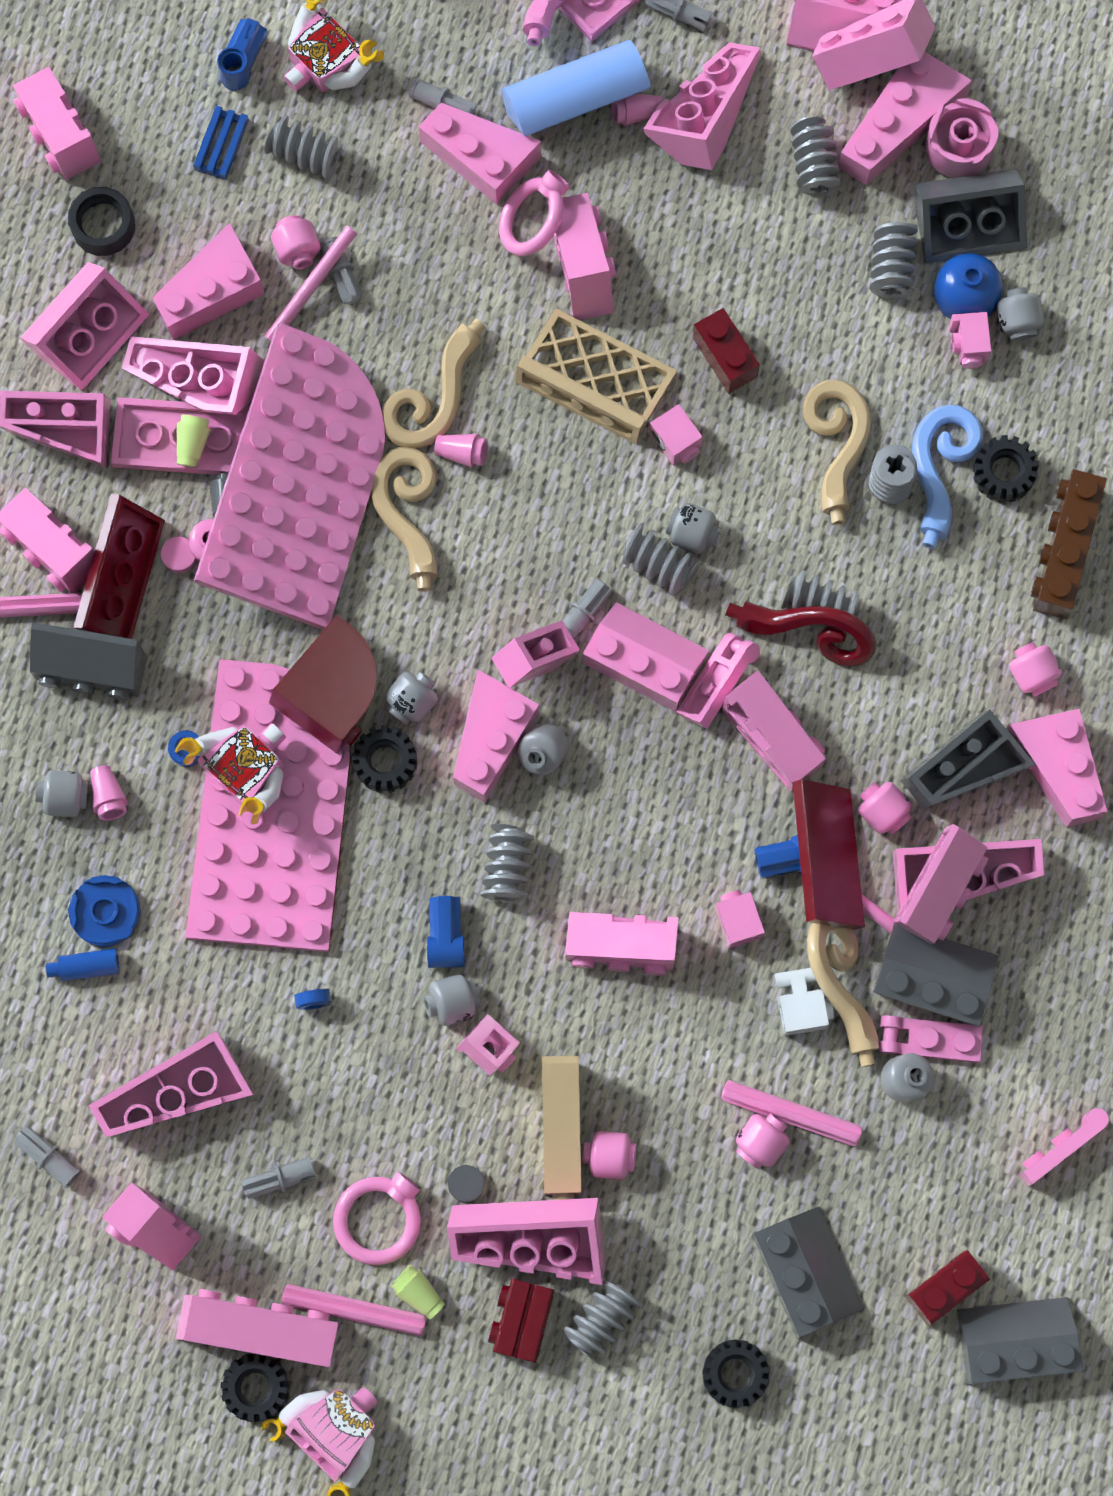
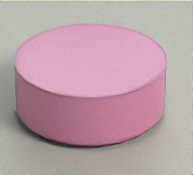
[161,537,197,574]

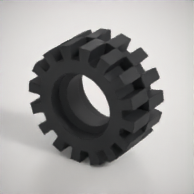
[973,435,1039,503]
[352,725,417,793]
[702,1339,770,1408]
[220,1354,290,1422]

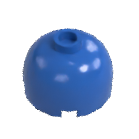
[933,253,1003,319]

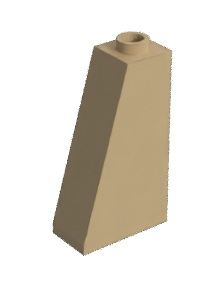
[542,1056,582,1200]

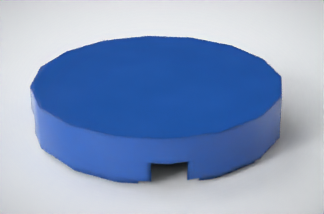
[68,875,141,947]

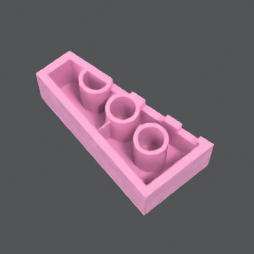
[838,52,972,185]
[892,839,1044,914]
[176,1289,338,1367]

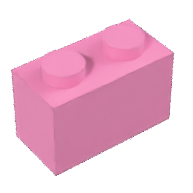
[491,620,580,688]

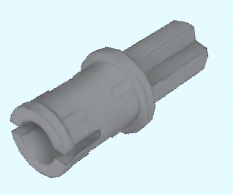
[645,0,713,33]
[409,78,477,115]
[320,237,362,305]
[563,580,611,640]
[14,1126,81,1189]
[242,1157,316,1199]

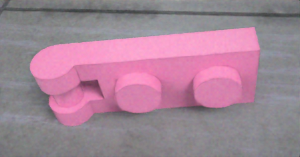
[676,633,760,729]
[878,1016,983,1063]
[1019,1108,1109,1186]

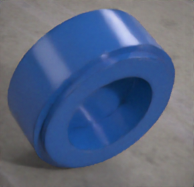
[168,730,201,767]
[294,989,332,1010]

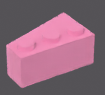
[812,0,936,90]
[13,67,101,181]
[418,102,542,205]
[547,192,616,320]
[152,223,265,340]
[0,391,111,468]
[0,488,94,593]
[453,670,540,803]
[722,670,826,792]
[1007,709,1107,827]
[565,912,679,976]
[102,1182,201,1271]

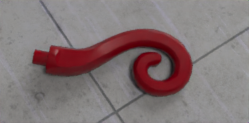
[725,601,876,667]

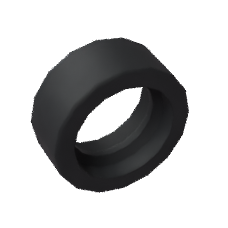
[68,187,135,256]

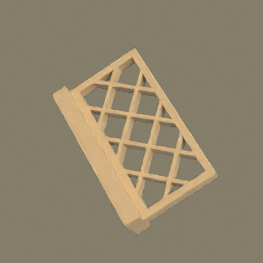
[515,308,677,445]

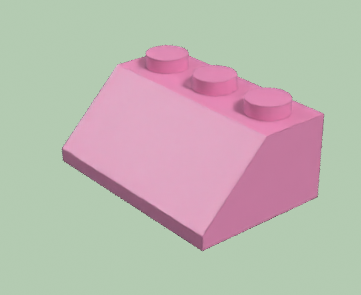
[786,0,902,51]
[20,262,150,391]
[583,602,709,712]
[893,824,989,944]

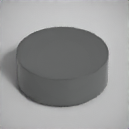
[448,1165,485,1203]

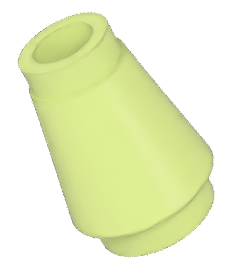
[176,415,211,468]
[391,1265,445,1320]

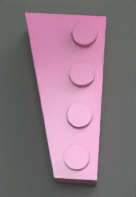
[88,1031,254,1137]
[447,1198,606,1285]

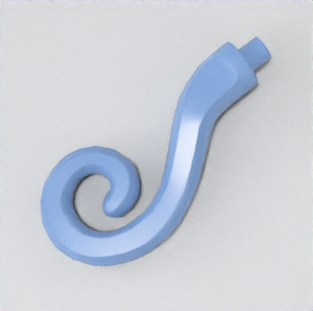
[912,405,983,549]

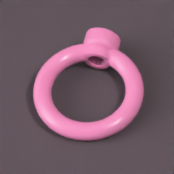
[499,169,570,256]
[333,1172,421,1265]

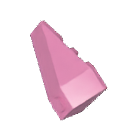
[644,42,761,170]
[122,336,265,415]

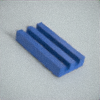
[193,105,249,180]

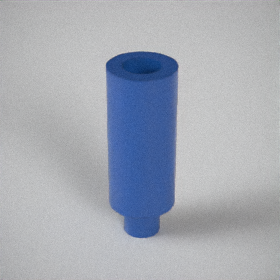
[46,948,120,982]

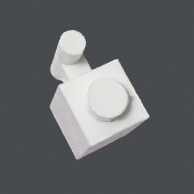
[774,968,834,1036]

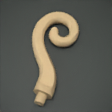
[382,319,486,449]
[802,379,871,525]
[370,447,438,592]
[807,923,880,1067]

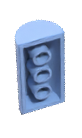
[502,40,651,136]

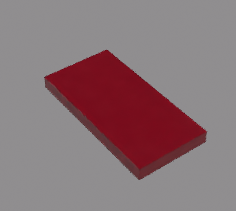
[73,494,165,639]
[792,779,865,930]

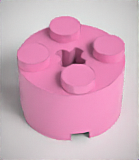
[925,98,999,178]

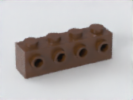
[1030,469,1107,620]

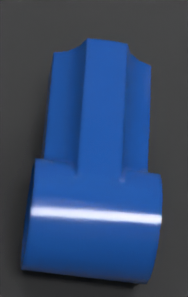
[217,18,268,91]
[754,835,801,879]
[427,896,465,968]

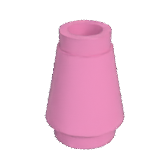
[611,94,662,127]
[434,434,488,468]
[90,765,128,821]

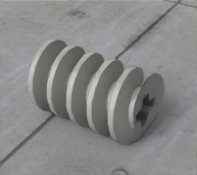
[264,115,341,179]
[790,116,841,195]
[869,222,918,299]
[868,445,917,505]
[622,523,701,596]
[781,570,859,615]
[480,824,534,902]
[563,1281,644,1364]

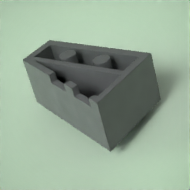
[900,709,1036,808]

